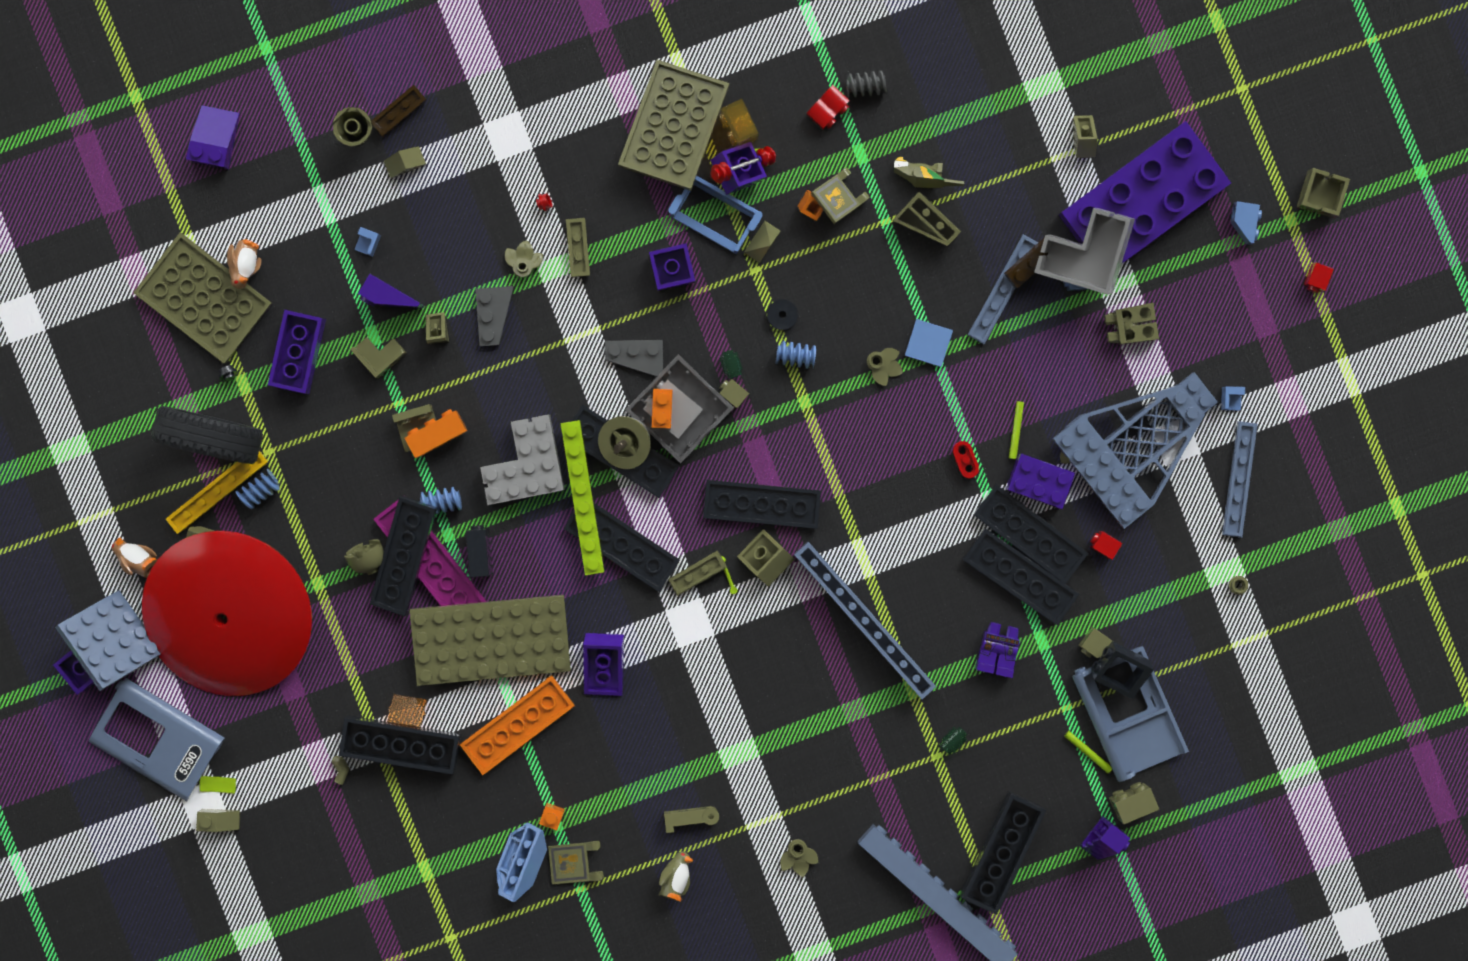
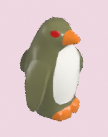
[659,851,693,902]

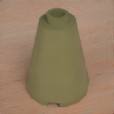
[333,107,372,146]

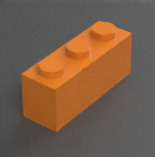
[404,409,468,458]

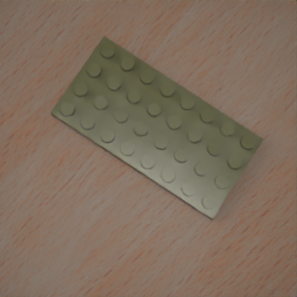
[410,595,571,686]

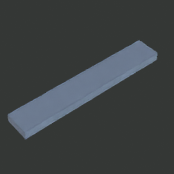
[967,234,1038,344]
[1222,421,1258,537]

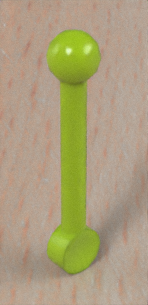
[721,556,738,594]

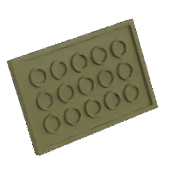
[618,59,730,191]
[133,232,273,364]

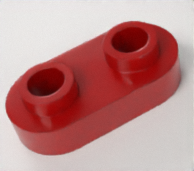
[953,441,979,478]

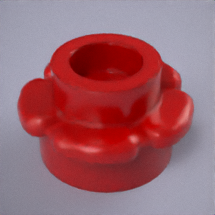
[536,193,553,212]

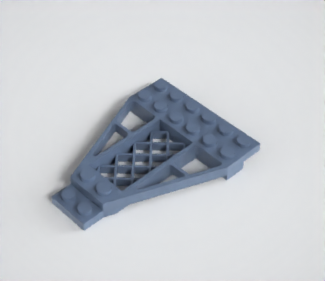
[1052,372,1218,529]

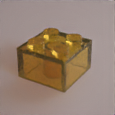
[719,99,759,147]

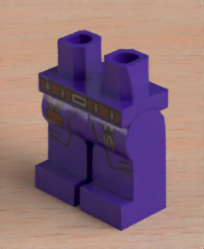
[975,622,1020,678]

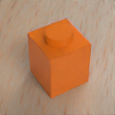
[798,190,823,221]
[539,803,565,830]

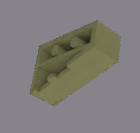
[892,192,961,246]

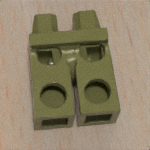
[1104,303,1159,345]

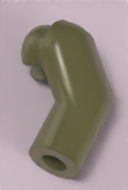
[332,756,349,785]

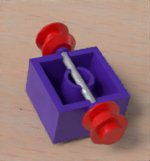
[710,142,776,195]

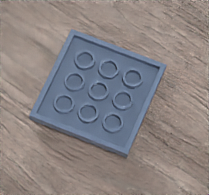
[55,590,160,691]

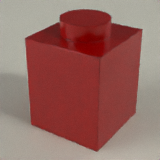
[1303,262,1334,294]
[1090,531,1123,560]

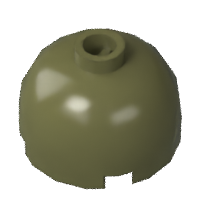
[344,539,384,575]

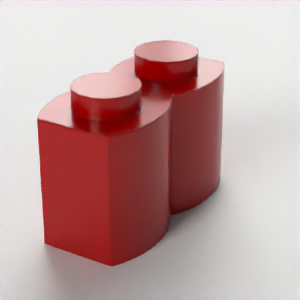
[806,85,850,130]

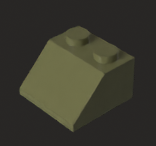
[737,529,795,587]

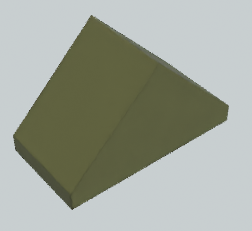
[384,146,426,179]
[426,312,449,344]

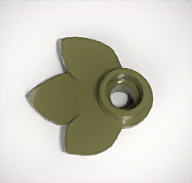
[505,240,543,278]
[867,348,903,386]
[780,839,818,877]

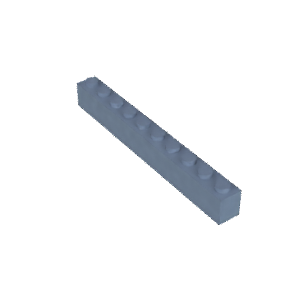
[794,542,936,699]
[858,824,1017,961]

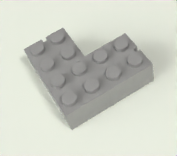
[1034,208,1135,295]
[480,414,565,505]

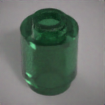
[719,350,743,379]
[939,726,968,755]

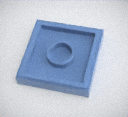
[905,319,953,367]

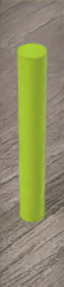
[1009,401,1024,459]
[1064,731,1112,773]

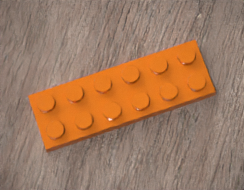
[460,675,575,775]

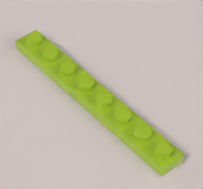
[561,420,605,575]

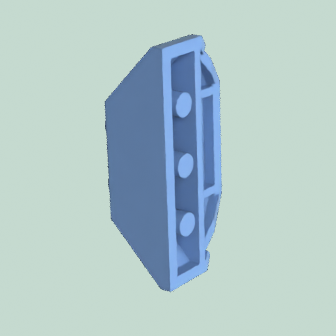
[496,823,547,902]

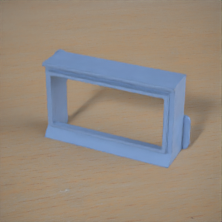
[669,176,762,255]

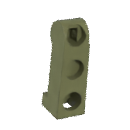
[664,806,719,833]

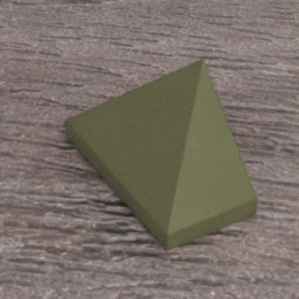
[744,221,781,263]

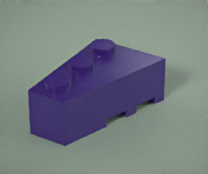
[1080,816,1130,860]

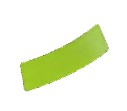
[200,776,236,794]

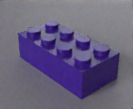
[268,310,326,394]

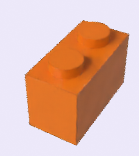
[651,389,673,428]

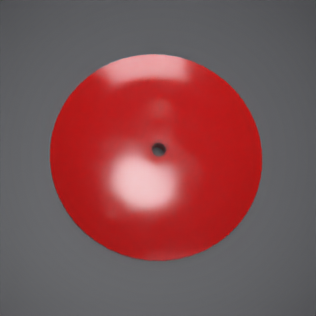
[142,531,312,696]

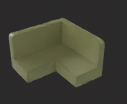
[350,337,407,378]

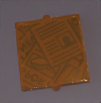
[387,694,427,729]

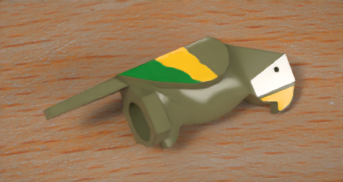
[894,157,964,188]

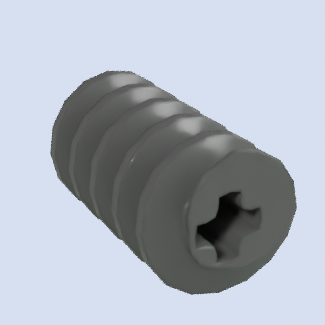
[846,70,887,98]

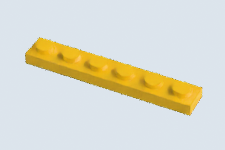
[166,451,268,534]

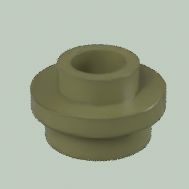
[1229,576,1248,595]

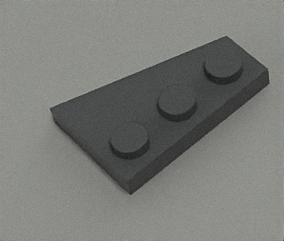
[475,286,514,347]
[605,340,663,378]

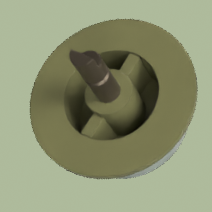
[598,416,650,469]

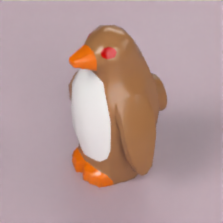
[227,239,261,289]
[111,537,157,578]

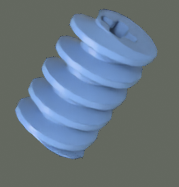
[775,341,816,369]
[236,469,280,509]
[420,487,462,514]

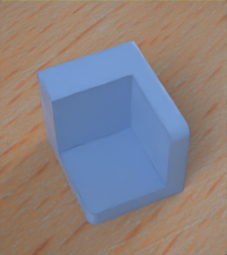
[355,227,381,257]
[1221,387,1245,410]

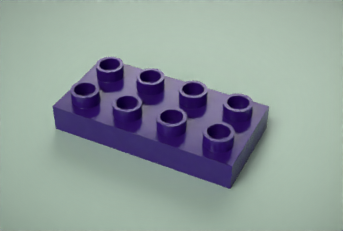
[1058,121,1231,263]

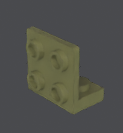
[392,404,436,452]

